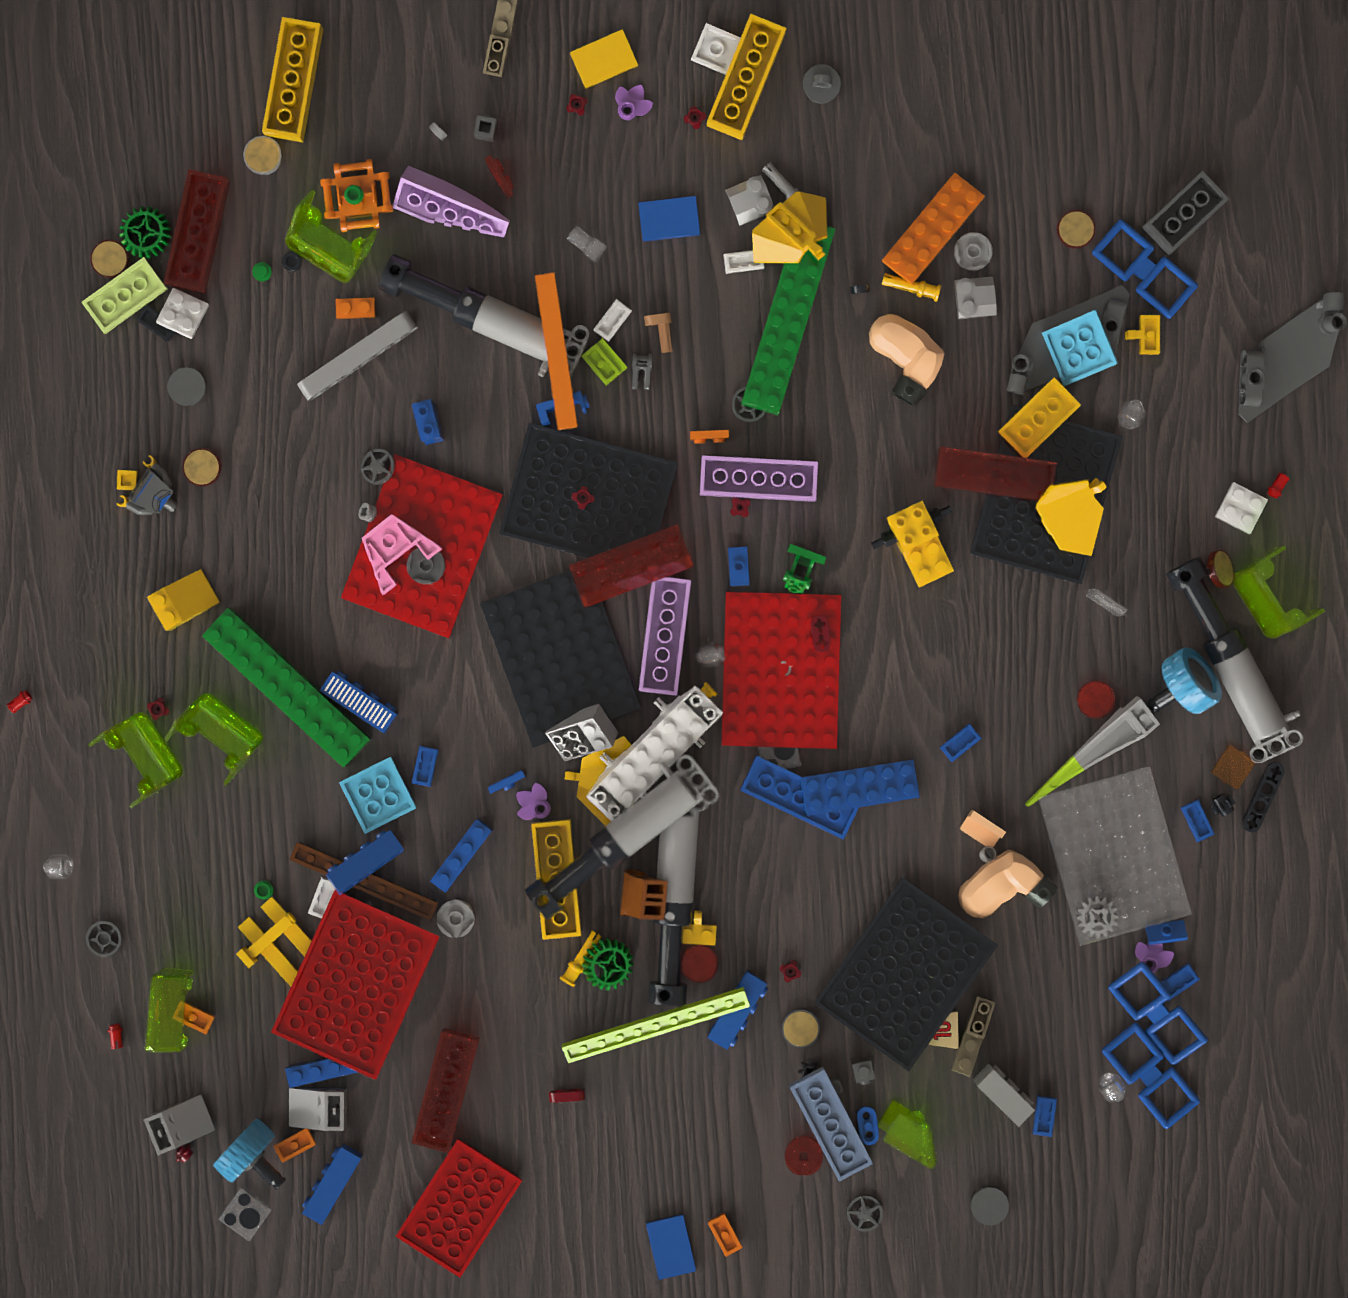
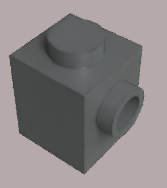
[474,114,498,142]
[851,1057,875,1085]

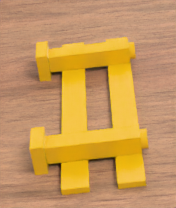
[236,896,312,987]

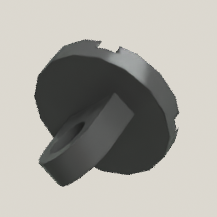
[802,64,841,104]

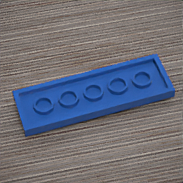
[739,755,859,840]
[800,760,920,816]

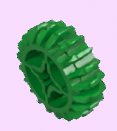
[119,206,172,258]
[582,938,634,990]

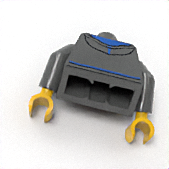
[117,455,178,515]

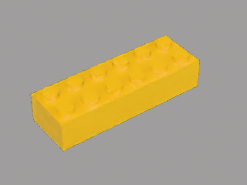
[707,14,786,140]
[262,17,323,142]
[531,819,582,940]

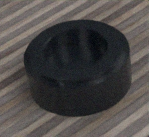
[282,252,302,272]
[850,284,870,294]

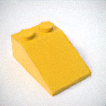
[147,569,220,631]

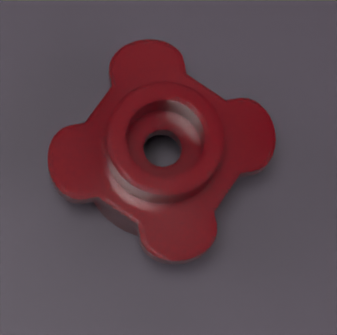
[566,94,588,116]
[684,106,706,129]
[572,486,595,509]
[730,497,750,518]
[147,698,169,720]
[779,960,802,982]
[175,1143,193,1163]

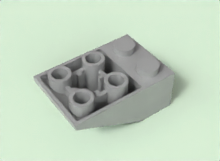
[545,704,618,761]
[289,1088,347,1131]
[143,1094,216,1155]

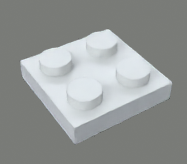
[691,23,741,75]
[156,288,209,339]
[1215,482,1268,534]

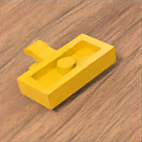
[1125,315,1160,355]
[683,910,717,945]

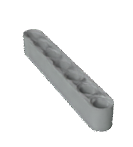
[297,311,418,401]

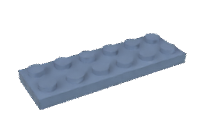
[789,1067,873,1182]

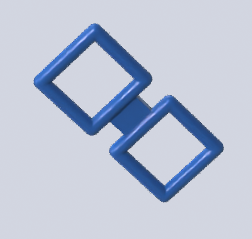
[1092,219,1198,319]
[1108,962,1208,1065]
[1102,1023,1200,1129]

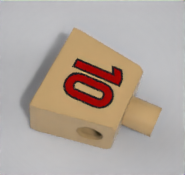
[928,1009,959,1049]

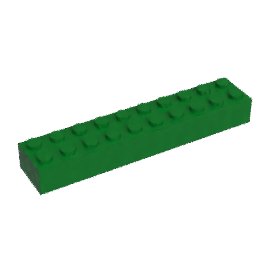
[741,226,835,416]
[202,608,372,768]

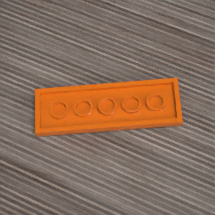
[882,173,985,285]

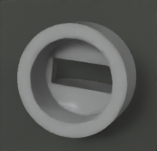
[979,846,996,862]

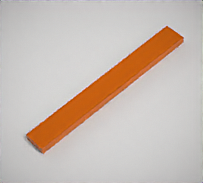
[535,273,578,430]

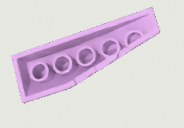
[393,166,510,237]

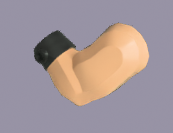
[869,314,944,407]
[958,849,1058,918]

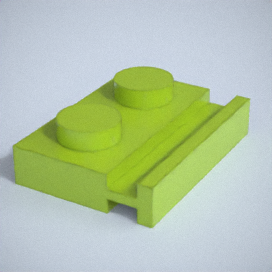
[581,338,627,386]

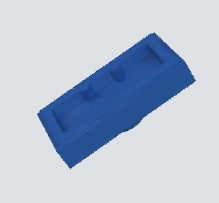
[728,547,749,586]
[939,723,982,762]
[412,745,439,787]
[488,770,526,794]
[1180,799,1215,842]
[1145,920,1188,945]
[1161,963,1200,1001]
[1032,1095,1057,1137]

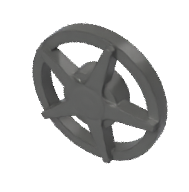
[732,386,766,422]
[361,449,395,485]
[86,920,122,957]
[847,1195,883,1232]

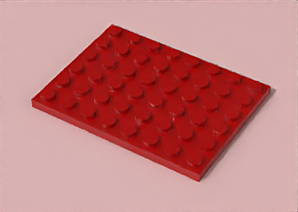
[341,454,503,638]
[721,592,841,749]
[271,890,440,1080]

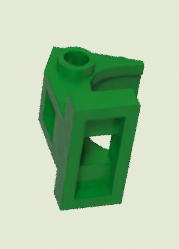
[783,544,827,594]

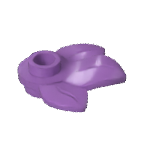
[615,85,653,120]
[516,783,551,820]
[1135,942,1174,973]

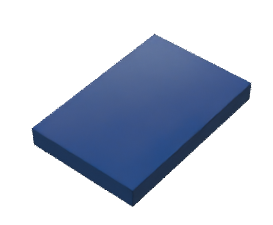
[638,196,700,242]
[646,1214,696,1280]

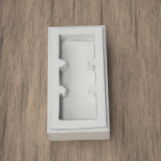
[723,250,764,274]
[593,299,632,342]
[308,877,335,919]

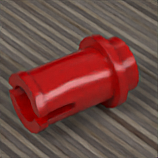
[1267,473,1289,499]
[7,690,33,713]
[107,1024,123,1049]

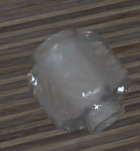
[1118,400,1146,429]
[696,642,726,669]
[43,854,74,879]
[1098,1073,1127,1102]

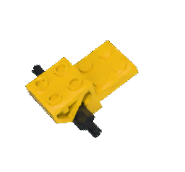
[871,501,954,588]

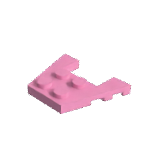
[362,514,442,595]

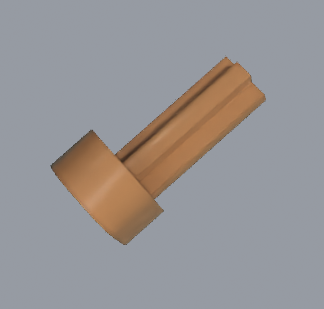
[644,313,673,353]

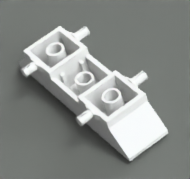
[586,686,723,821]

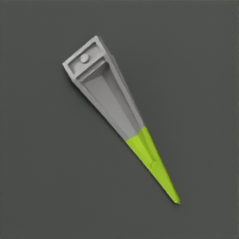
[1025,696,1160,807]

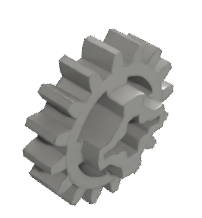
[1075,895,1119,938]

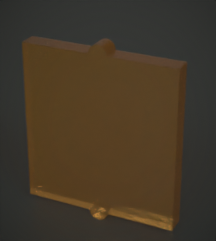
[1211,745,1255,790]

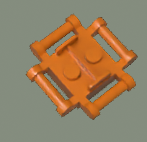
[320,159,394,232]

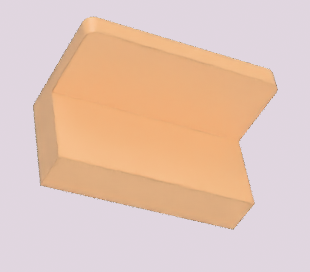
[960,810,1006,847]

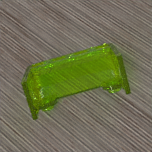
[285,189,377,283]
[1232,546,1325,638]
[164,693,263,786]
[88,712,183,808]
[145,968,194,1053]
[878,1100,937,1169]

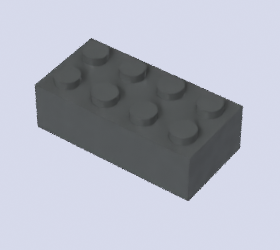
[1142,171,1229,255]

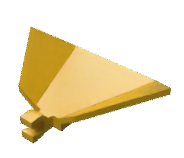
[752,191,827,263]
[1036,478,1107,556]
[565,736,631,826]

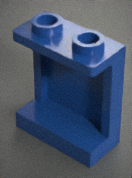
[536,391,589,426]
[412,399,444,445]

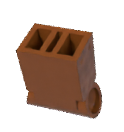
[620,869,668,920]

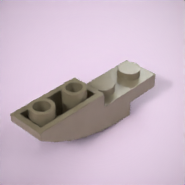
[483,0,518,77]
[951,996,995,1077]

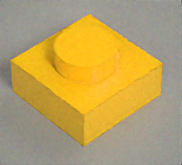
[117,470,138,490]

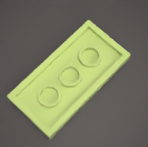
[82,257,168,334]

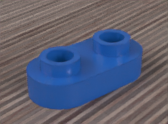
[857,1106,879,1145]

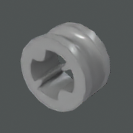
[358,503,377,522]

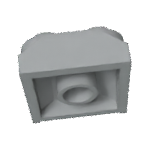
[725,175,774,226]
[954,277,997,319]

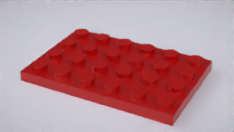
[395,1138,523,1278]

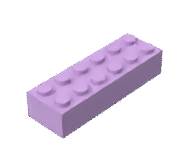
[700,456,818,502]
[639,576,691,695]

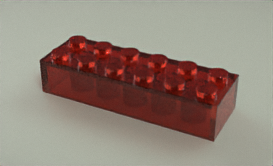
[164,169,230,294]
[933,447,1057,501]
[569,524,694,607]
[411,1028,480,1153]

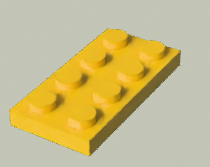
[998,377,1081,459]

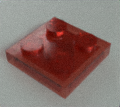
[484,155,514,198]

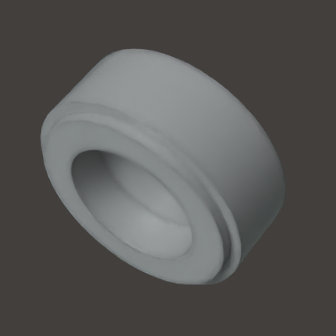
[429,122,448,140]

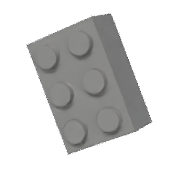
[973,1064,1035,1127]

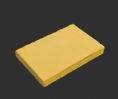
[570,29,638,89]

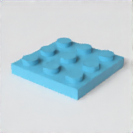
[1042,310,1118,386]
[339,757,417,834]

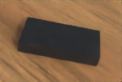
[136,304,175,342]

